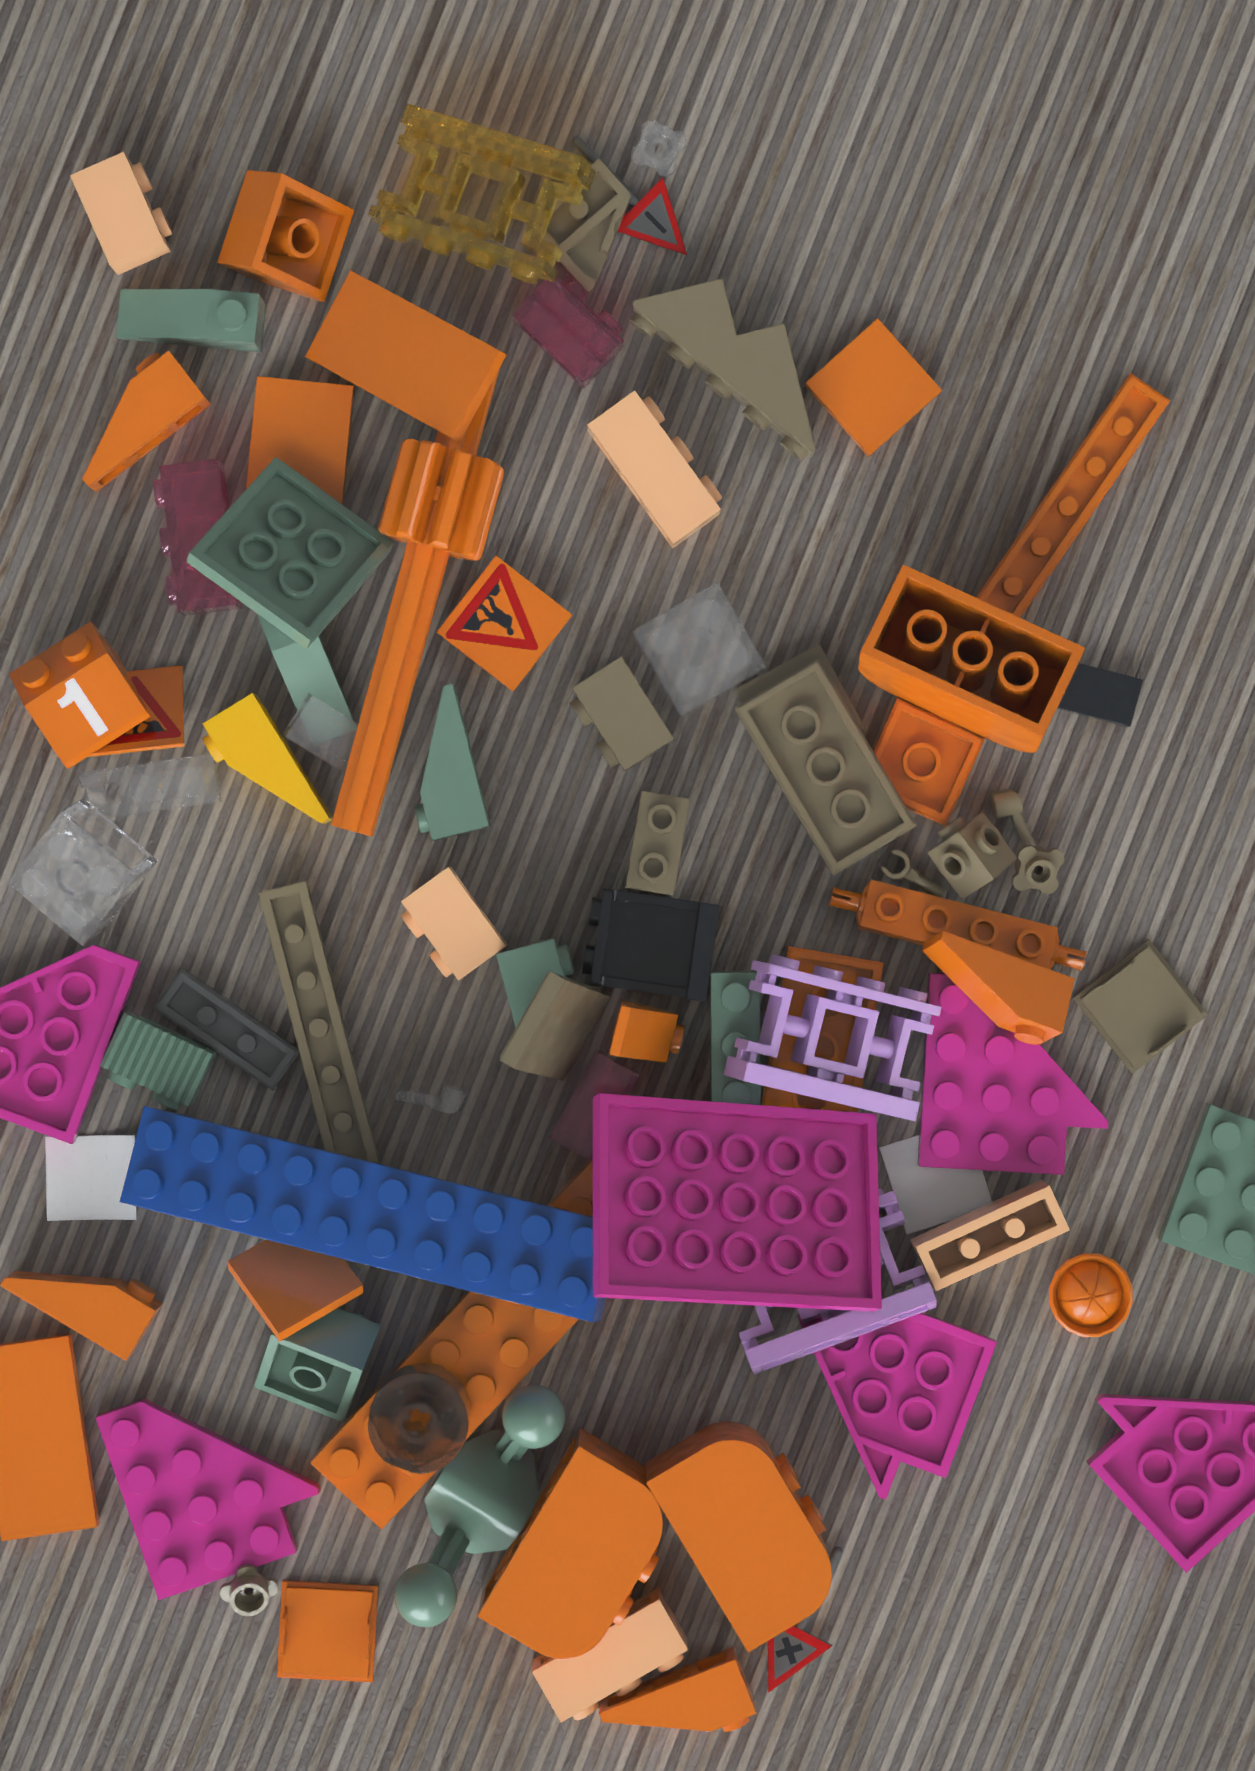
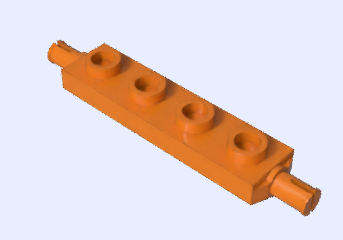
[828,879,1087,971]

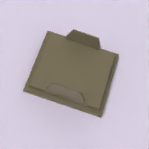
[1073,939,1208,1074]

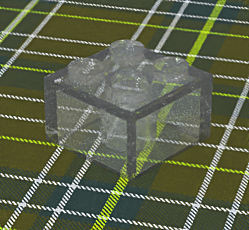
[632,582,766,719]
[8,798,158,946]

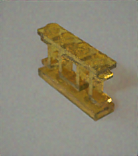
[368,103,596,284]

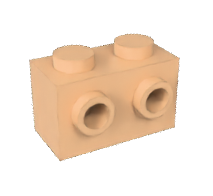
[70,152,173,275]
[400,867,508,981]

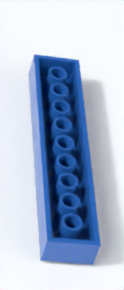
[119,1106,606,1322]

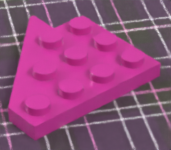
[0,945,142,1144]
[917,973,1108,1175]
[797,1297,997,1500]
[1086,1394,1255,1573]
[95,1399,321,1600]

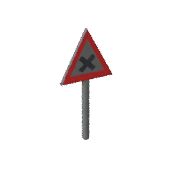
[768,1547,843,1693]

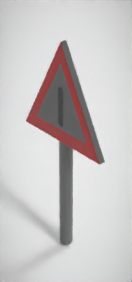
[572,136,688,256]

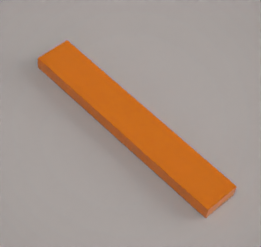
[976,373,1171,618]

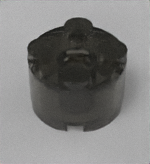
[368,1363,471,1474]

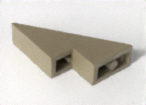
[629,278,816,461]

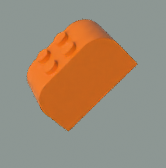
[858,564,1085,753]
[645,1421,832,1653]
[477,1428,663,1659]

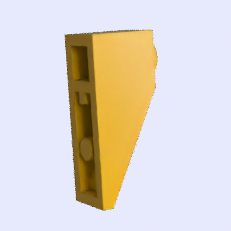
[202,693,333,824]

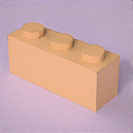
[587,390,722,549]
[910,1179,1070,1291]
[532,1588,688,1722]

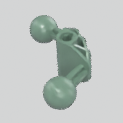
[394,1385,565,1627]

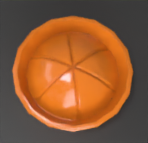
[1049,1253,1133,1337]

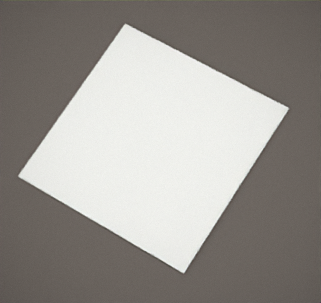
[879,1135,992,1234]

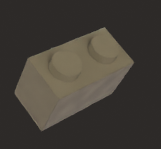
[570,656,674,772]

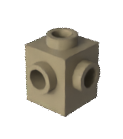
[928,812,1017,900]

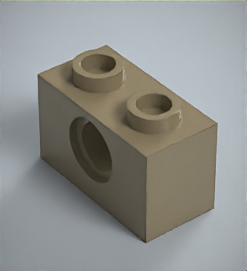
[625,791,690,896]

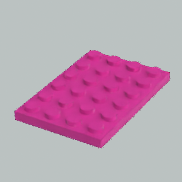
[593,1093,882,1312]

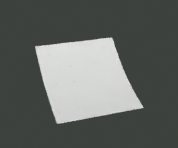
[45,1135,137,1221]

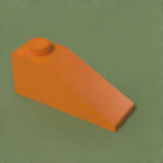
[82,351,211,492]
[922,931,1075,1045]
[609,999,685,1062]
[0,1271,163,1361]
[599,1647,757,1732]

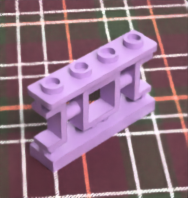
[723,954,942,1121]
[739,1188,937,1375]

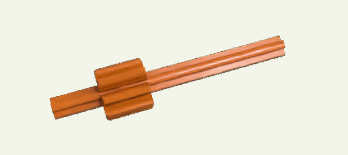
[331,369,505,837]

